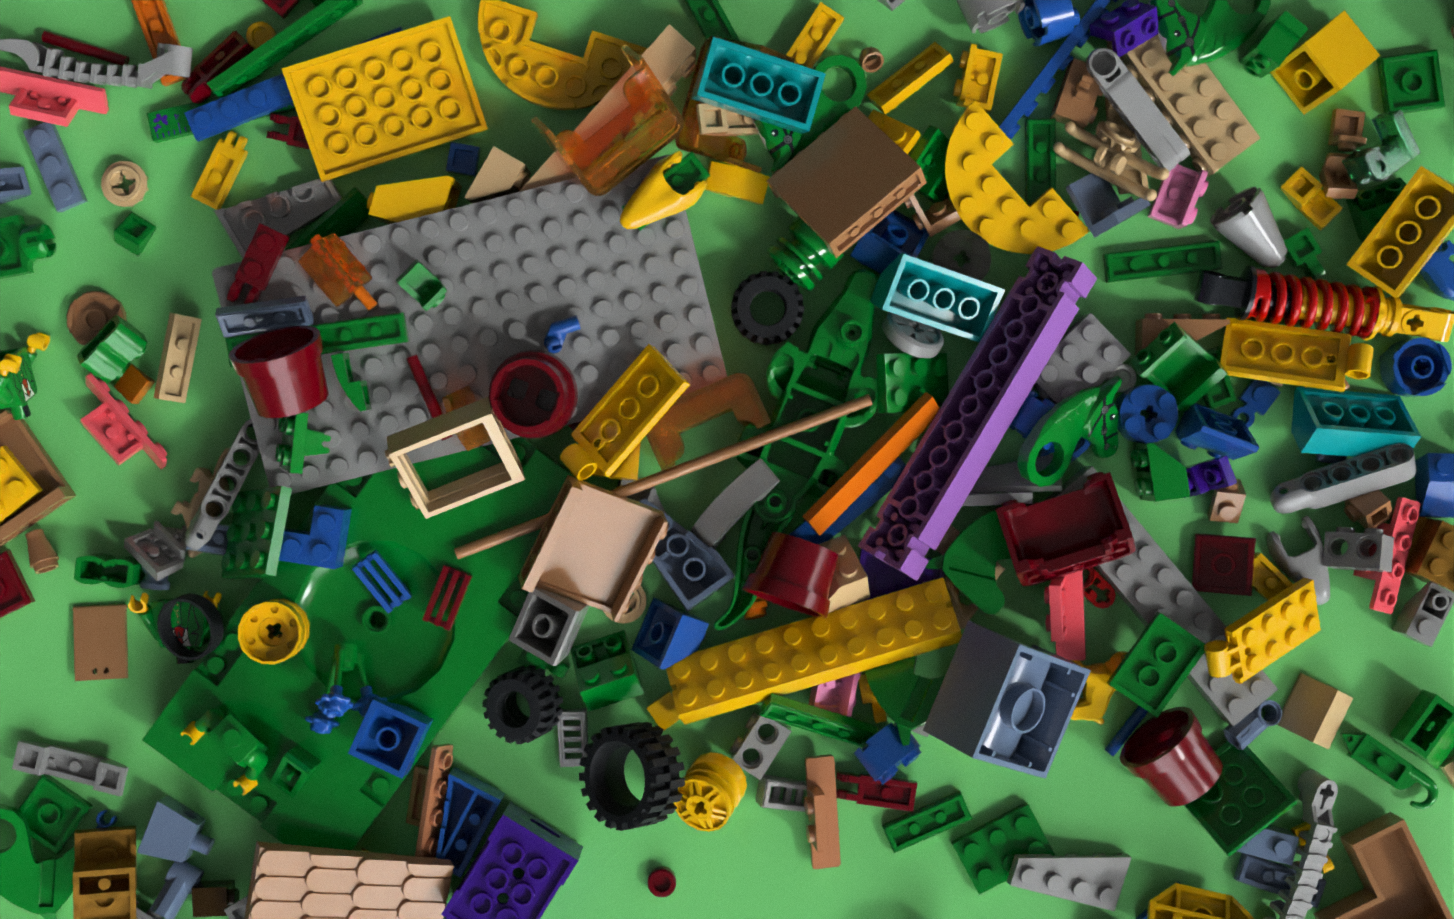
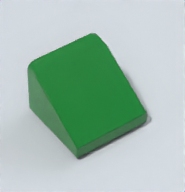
[114,212,156,256]

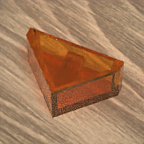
[442,385,491,451]

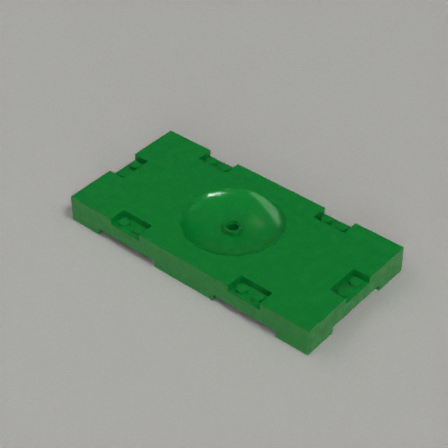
[142,437,586,850]

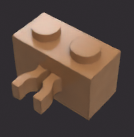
[1049,58,1103,129]

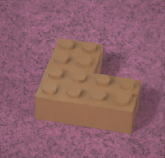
[1313,812,1453,919]

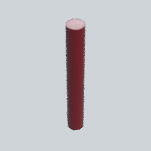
[42,31,129,66]
[406,354,453,441]

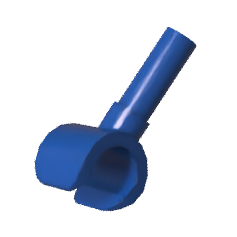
[96,810,117,828]

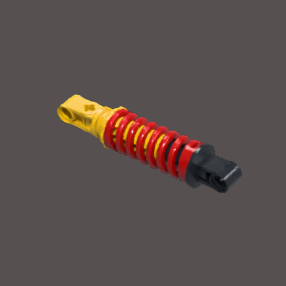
[1194,266,1454,342]

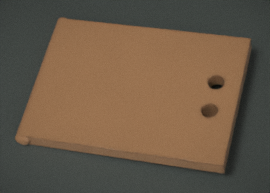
[72,604,128,681]

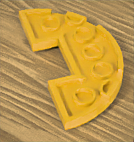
[478,0,647,110]
[944,100,1090,254]

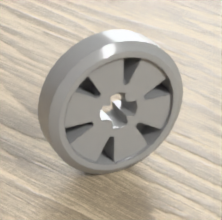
[882,312,944,359]

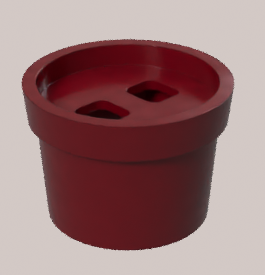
[229,326,329,418]
[489,350,578,439]
[742,532,839,618]
[1120,707,1223,807]

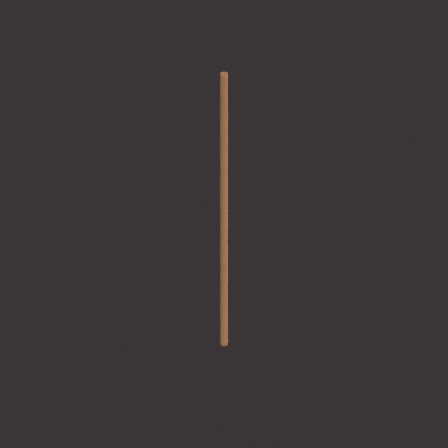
[454,394,873,559]

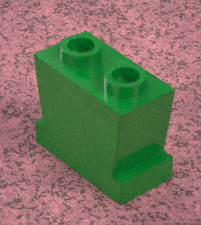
[1239,10,1309,78]

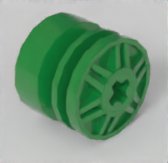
[766,216,844,292]

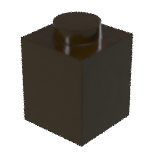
[192,879,239,917]

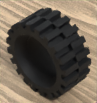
[579,722,685,831]

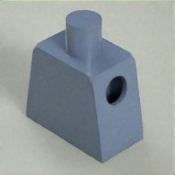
[137,796,215,862]

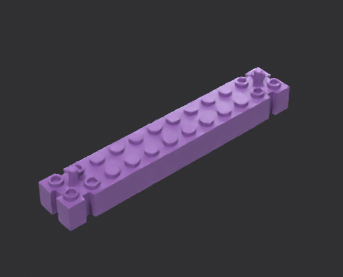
[858,246,1097,581]

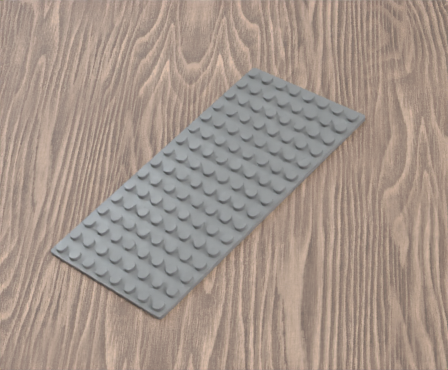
[212,155,728,494]

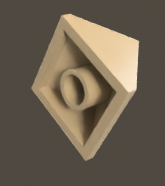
[1276,673,1353,749]

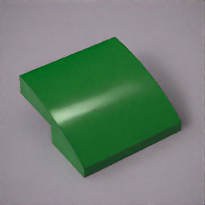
[910,125,949,204]

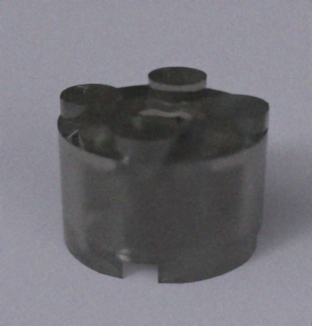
[929,230,991,280]

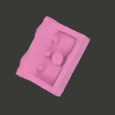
[1148,164,1209,229]
[808,672,862,717]

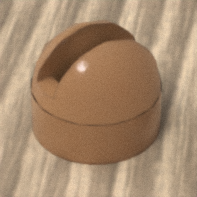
[859,46,884,73]

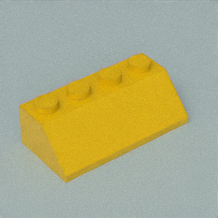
[1346,166,1454,298]

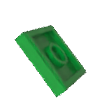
[1377,50,1445,116]
[18,774,93,854]

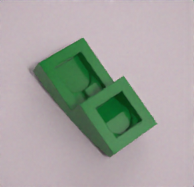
[331,353,372,411]

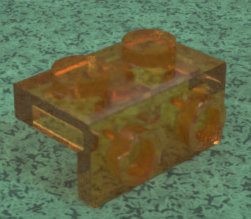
[298,233,372,308]

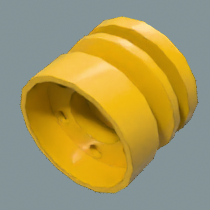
[238,599,310,665]
[674,752,747,832]

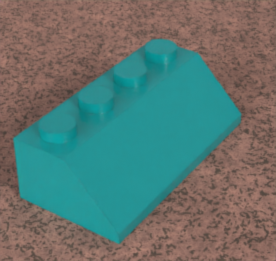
[691,36,826,134]
[870,253,1005,342]
[1291,387,1422,457]

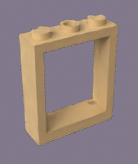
[385,397,525,519]

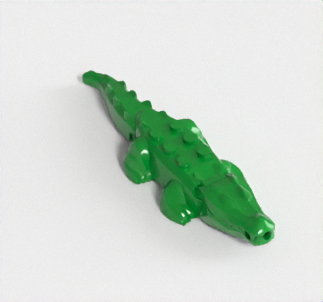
[714,269,879,630]

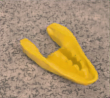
[619,150,707,229]

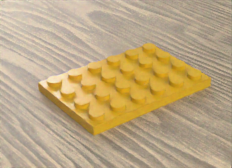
[281,16,488,182]

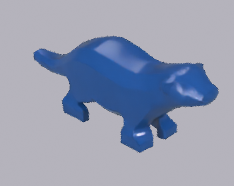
[1419,240,1454,301]

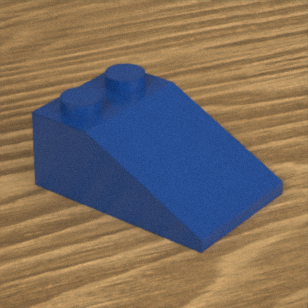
[1175,403,1259,460]

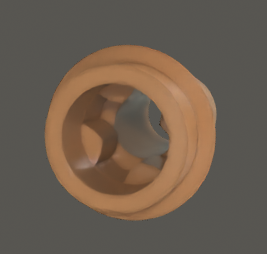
[25,529,59,574]

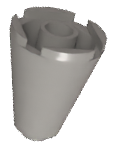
[1210,187,1287,268]

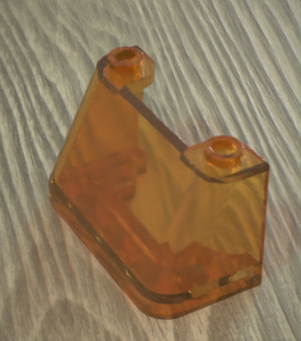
[646,373,771,471]

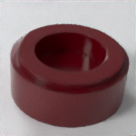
[648,866,676,897]

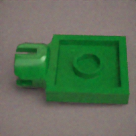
[0,215,57,279]

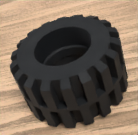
[731,271,804,345]
[482,665,563,744]

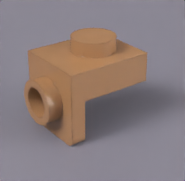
[1328,109,1367,152]
[1319,153,1358,199]
[1207,479,1246,523]

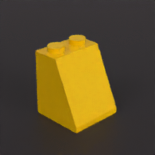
[1270,10,1380,115]
[367,176,462,224]

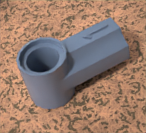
[1223,700,1282,750]
[150,861,204,919]

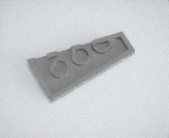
[214,179,342,258]
[1006,853,1132,911]

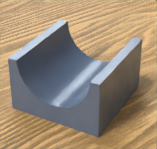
[923,621,1091,779]

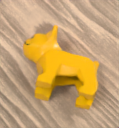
[1071,651,1128,725]

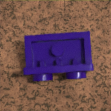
[1089,0,1158,58]

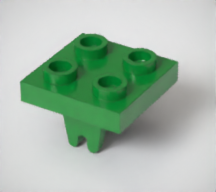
[275,412,331,474]

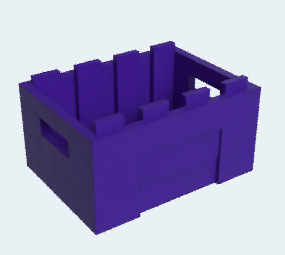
[441,802,583,919]

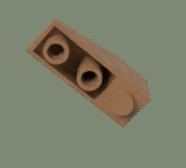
[1135,313,1230,355]

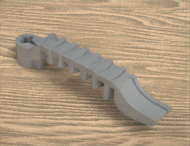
[0,39,193,89]
[1262,769,1338,919]

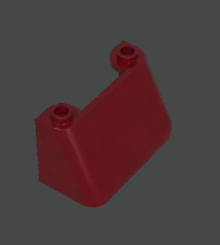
[996,472,1136,586]

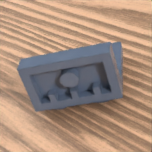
[1066,173,1151,238]

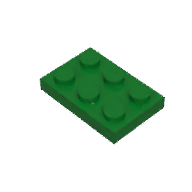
[876,353,949,413]
[1107,611,1205,718]
[951,802,1055,895]

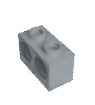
[1323,527,1394,572]
[729,712,792,780]

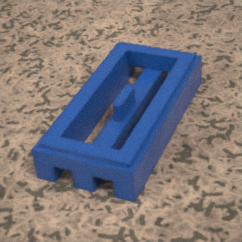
[352,549,412,613]

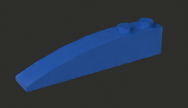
[788,457,906,544]

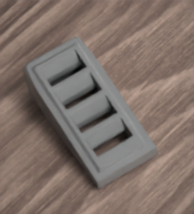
[557,708,588,767]
[756,775,807,812]

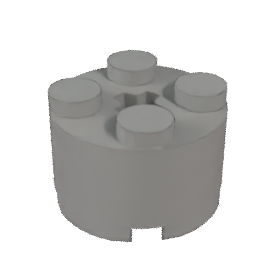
[957,0,1025,33]

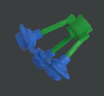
[305,643,388,734]

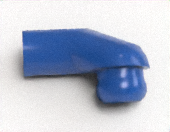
[544,315,581,354]

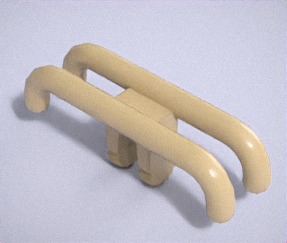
[1053,121,1169,201]

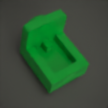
[396,259,447,311]

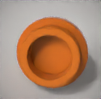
[744,597,768,620]

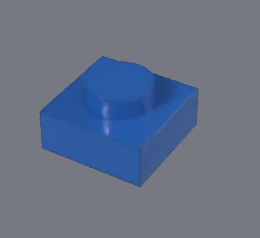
[446,142,481,177]

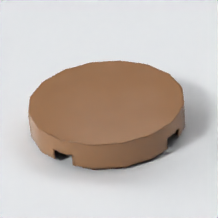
[66,291,127,346]

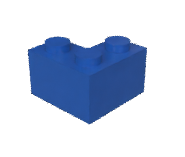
[279,504,352,569]

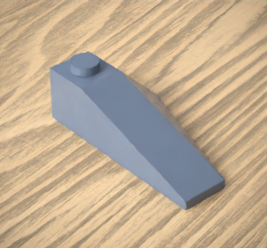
[640,498,735,612]

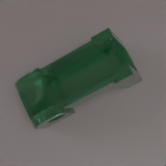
[1342,109,1420,185]

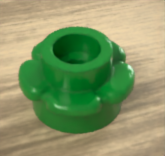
[837,319,866,348]

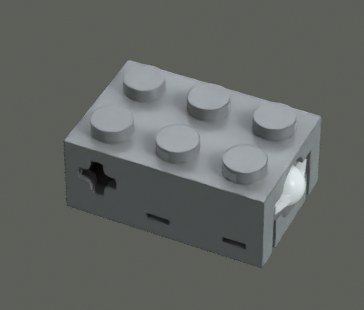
[1033,313,1131,405]

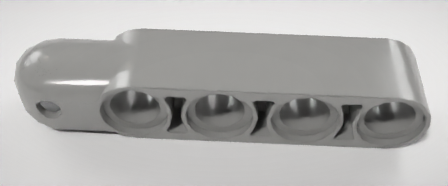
[1086,48,1191,172]
[185,419,260,551]
[1270,443,1416,514]

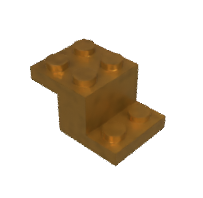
[1389,517,1454,592]
[73,826,137,919]

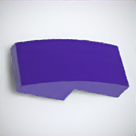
[1185,455,1237,498]

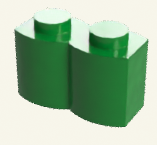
[77,315,147,384]
[74,553,144,588]

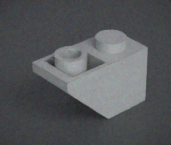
[1392,581,1454,647]

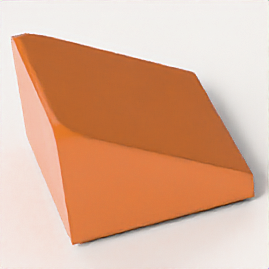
[114,364,155,404]

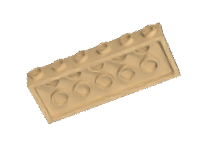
[1106,34,1260,178]

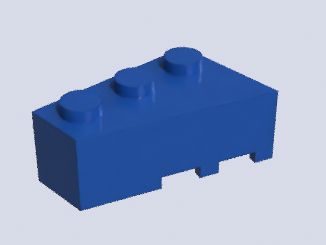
[436,767,505,878]

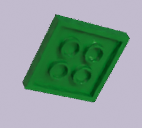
[221,486,292,580]
[1183,741,1297,857]

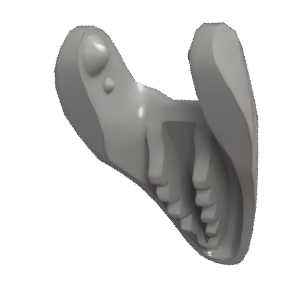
[1267,516,1330,605]

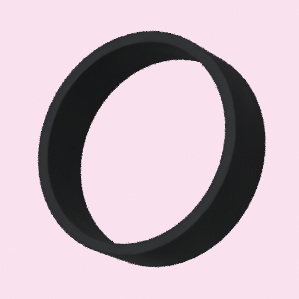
[157,593,224,660]

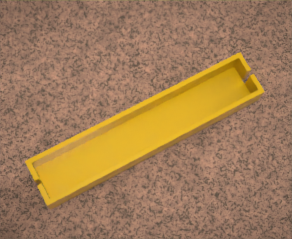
[666,577,962,725]

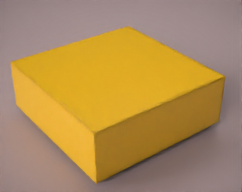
[646,691,680,731]

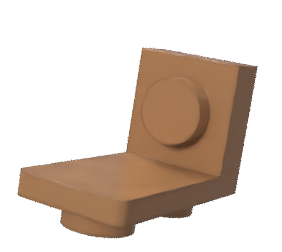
[904,194,961,237]

